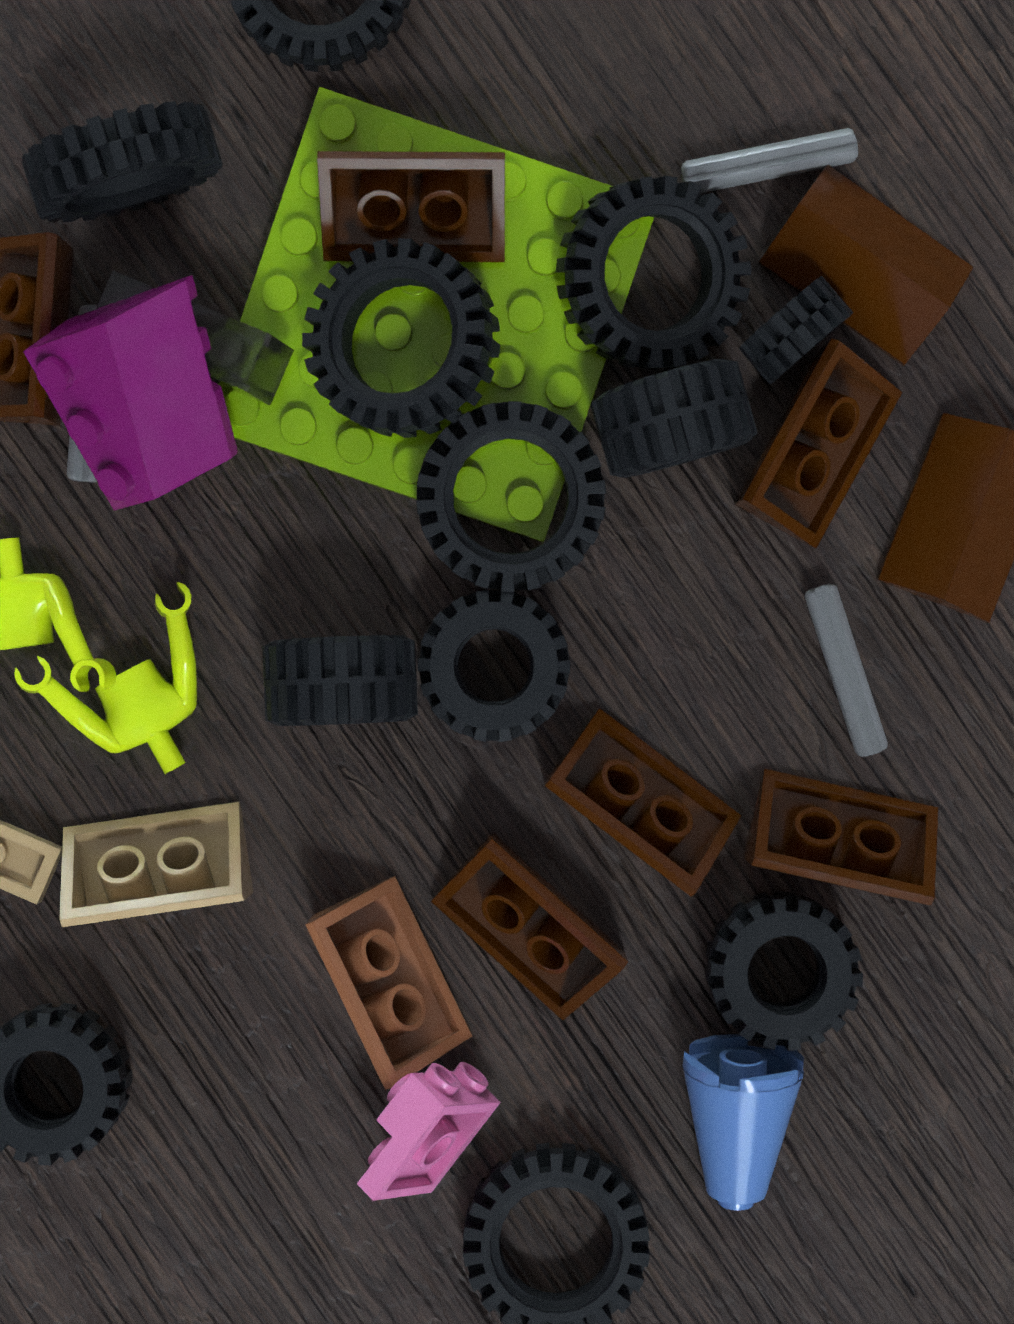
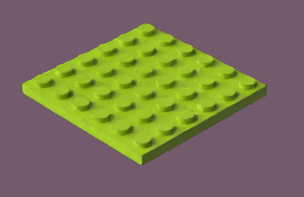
[219,87,654,543]

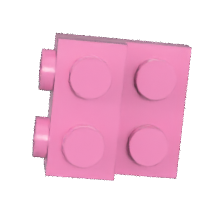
[357,1062,501,1201]

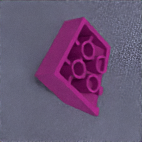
[23,275,238,511]

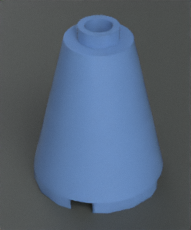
[682,1034,804,1211]

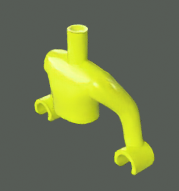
[0,537,116,692]
[14,582,197,774]

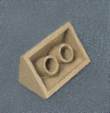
[59,802,253,927]

